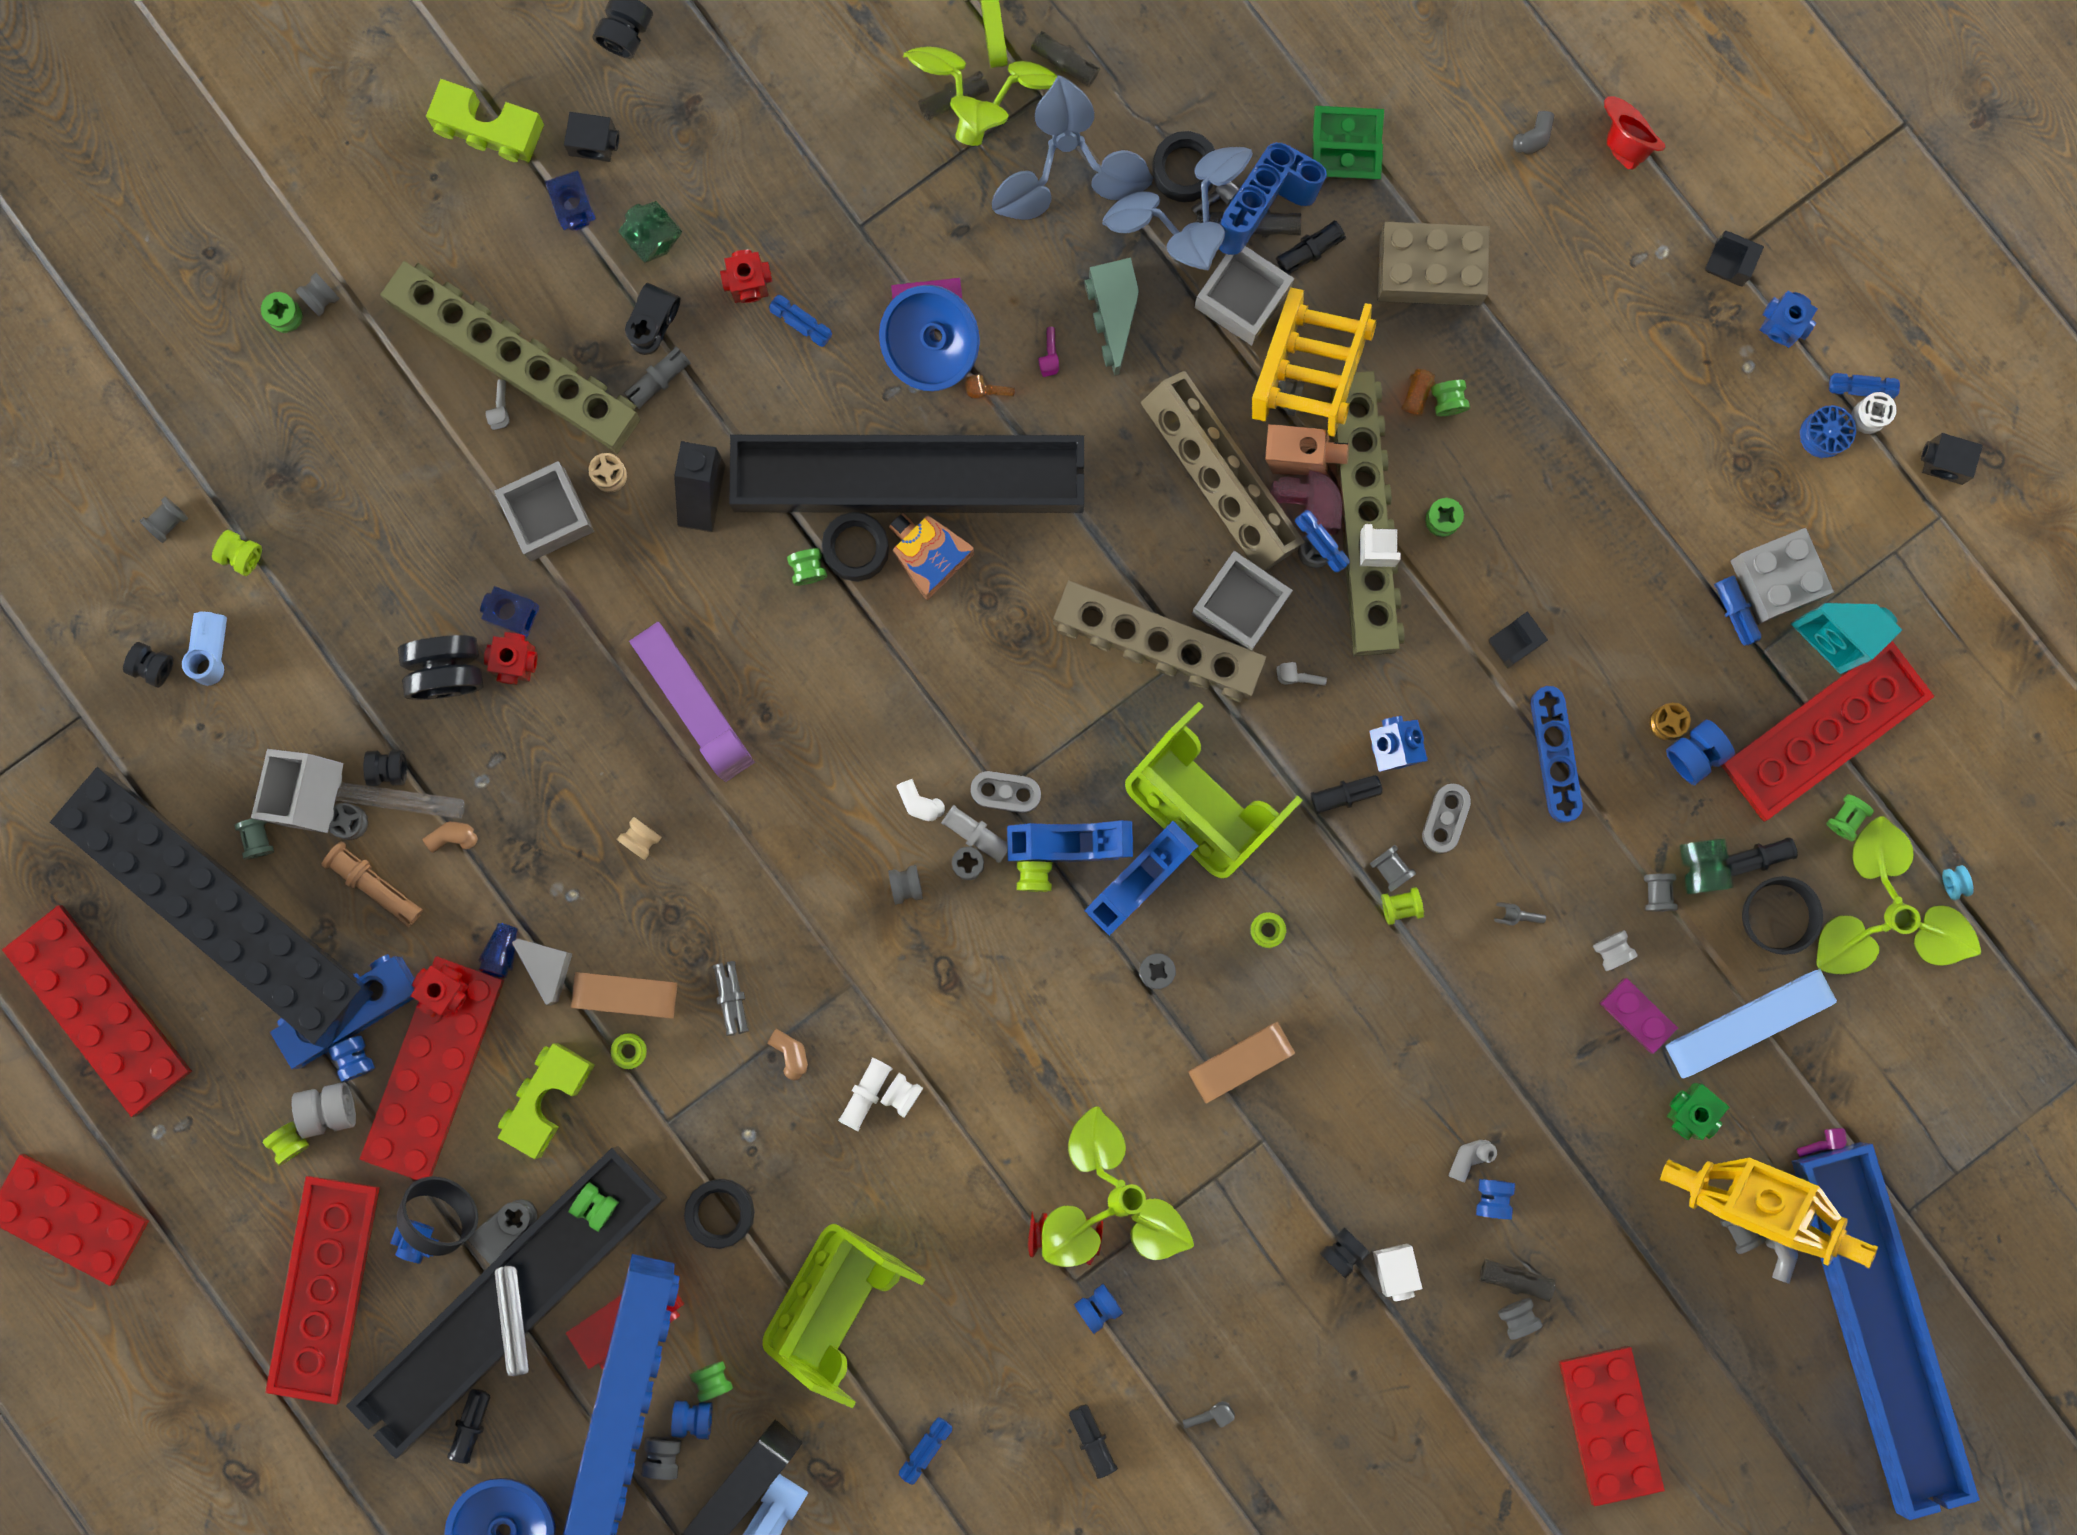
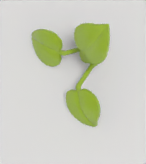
[903,47,1058,146]
[1816,816,1981,974]
[1042,1106,1194,1267]

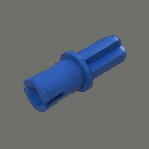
[1714,575,1761,646]

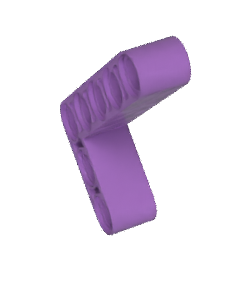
[629,621,755,782]

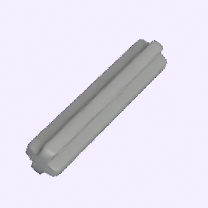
[495,1266,529,1376]

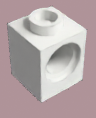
[1372,1244,1422,1301]

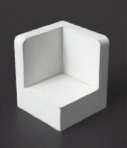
[1360,524,1401,567]

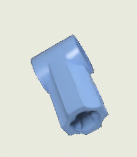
[182,611,227,686]
[743,1474,808,1535]

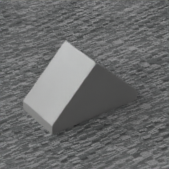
[512,939,572,1005]

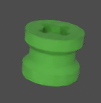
[261,292,303,333]
[1431,380,1470,417]
[1425,498,1464,537]
[787,548,827,586]
[689,1361,733,1402]

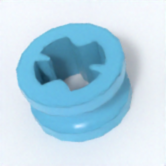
[1942,865,1974,900]

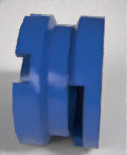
[1799,405,1857,458]

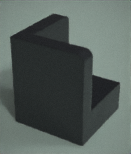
[1705,231,1764,287]
[1489,611,1548,669]

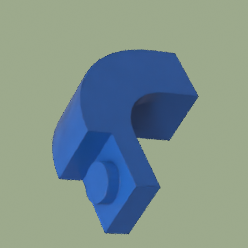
[1007,820,1133,862]
[1084,821,1198,936]

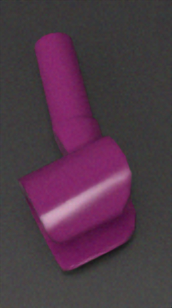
[1038,327,1059,377]
[1796,1128,1847,1157]

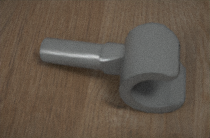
[1494,902,1546,926]
[1182,1401,1235,1429]

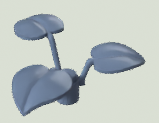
[992,75,1153,220]
[1102,147,1253,271]

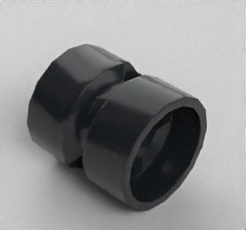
[592,0,653,59]

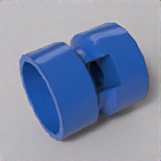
[1666,719,1735,785]

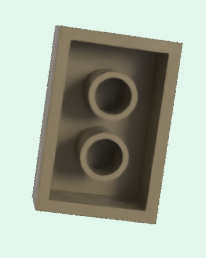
[1377,222,1490,306]

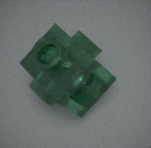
[618,201,682,263]

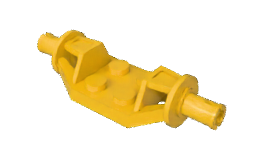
[1660,1158,1878,1269]

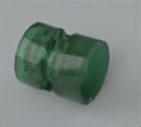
[1679,839,1734,894]

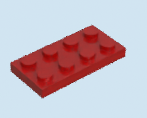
[0,1154,149,1286]
[1559,1346,1665,1507]

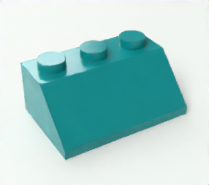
[1791,603,1902,674]

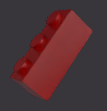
[565,1293,684,1369]

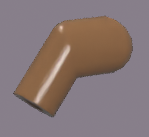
[422,821,478,853]
[767,1029,808,1080]

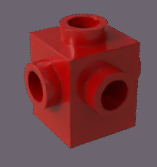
[720,250,773,303]
[484,632,538,685]
[411,964,469,1018]

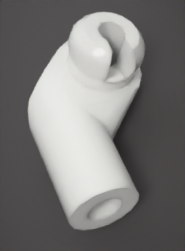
[897,779,945,821]

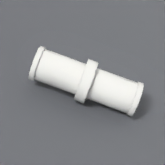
[838,1057,892,1131]

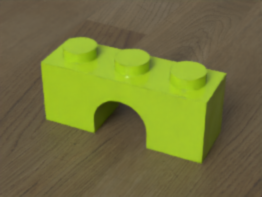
[426,79,544,162]
[498,1043,595,1159]

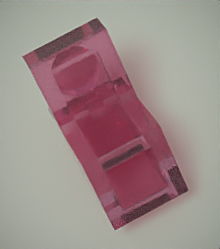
[1270,470,1342,535]

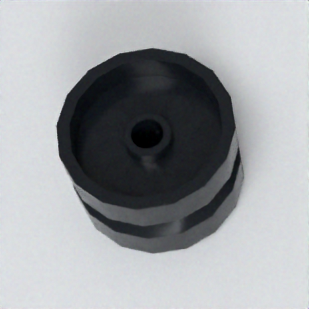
[397,635,484,700]

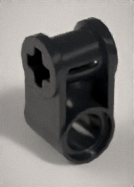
[625,283,681,355]

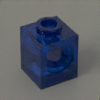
[545,170,596,231]
[480,586,540,639]

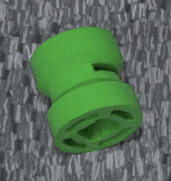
[568,1182,619,1232]

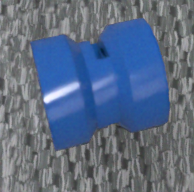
[328,1035,375,1082]
[1476,1179,1515,1220]
[1074,1283,1124,1334]
[671,1400,713,1440]

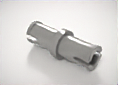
[941,805,1008,863]

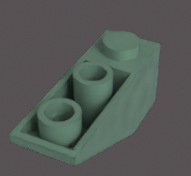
[1084,257,1139,376]

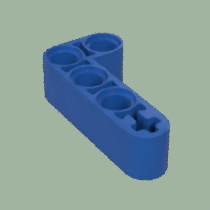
[1218,142,1327,255]

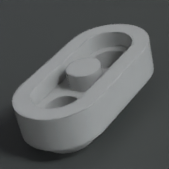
[971,771,1041,813]
[1422,784,1471,853]

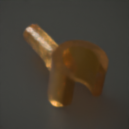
[965,375,1015,399]

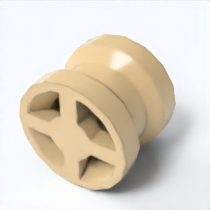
[588,453,627,493]
[617,817,662,860]

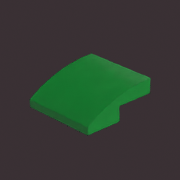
[1312,106,1384,179]

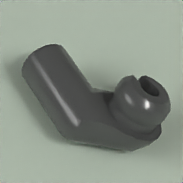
[1513,111,1555,155]

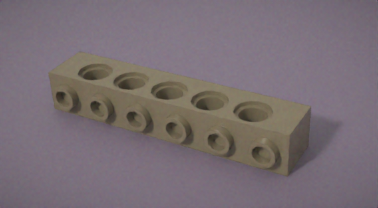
[1140,371,1305,571]
[1053,580,1267,702]

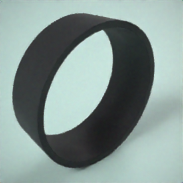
[1742,876,1823,955]
[397,1176,478,1256]

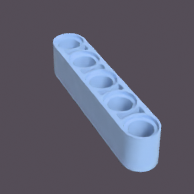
[1665,969,1837,1078]

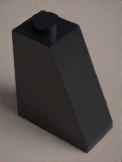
[674,441,725,532]

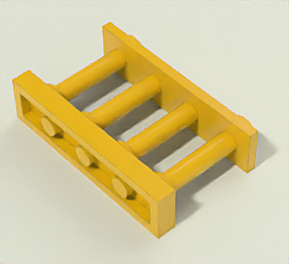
[1252,287,1376,437]

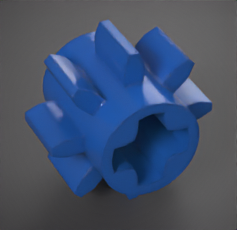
[390,1220,439,1264]

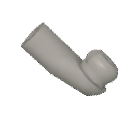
[1448,1139,1497,1183]
[1765,1238,1798,1284]

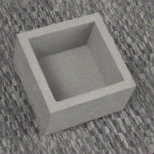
[1194,246,1294,346]
[494,461,595,561]
[1731,528,1834,625]
[1192,551,1293,651]
[251,749,344,833]

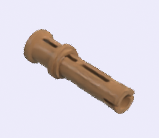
[321,841,423,928]

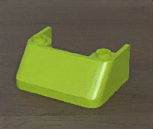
[1125,702,1303,878]
[762,1224,925,1408]

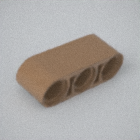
[571,972,678,1019]
[1188,1022,1295,1103]

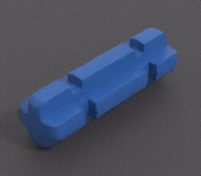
[769,295,832,347]
[1829,373,1900,399]
[1295,510,1350,572]
[899,1417,952,1485]

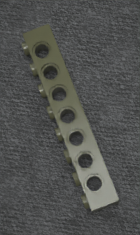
[380,261,641,454]
[1329,371,1404,657]

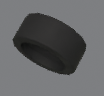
[1152,131,1215,202]
[821,512,889,582]
[684,1179,755,1249]

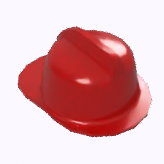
[1604,96,1666,170]

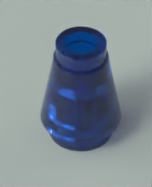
[478,923,518,978]

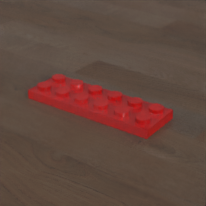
[1721,641,1935,822]
[2,905,192,1117]
[359,956,505,1180]
[265,1176,380,1405]

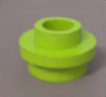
[1250,912,1286,948]
[611,1033,647,1069]

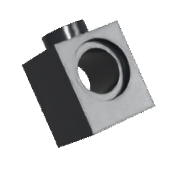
[564,111,620,162]
[1921,433,1983,485]

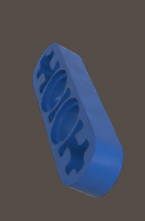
[1531,686,1583,823]

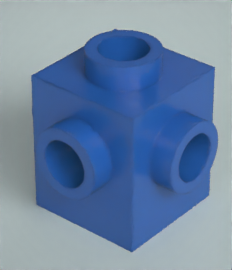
[1759,291,1818,348]
[1369,716,1428,772]

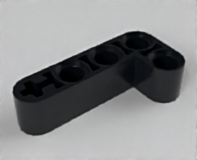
[681,1419,803,1535]

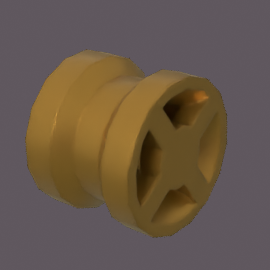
[1649,702,1691,741]

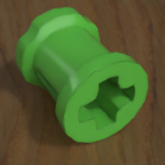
[1826,794,1874,841]

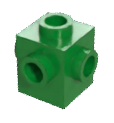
[1667,1083,1730,1141]

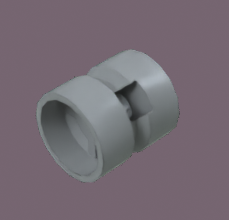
[292,1082,356,1138]

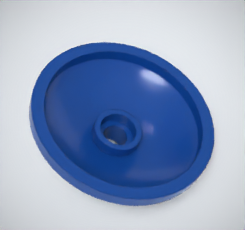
[879,285,980,391]
[444,1478,555,1535]

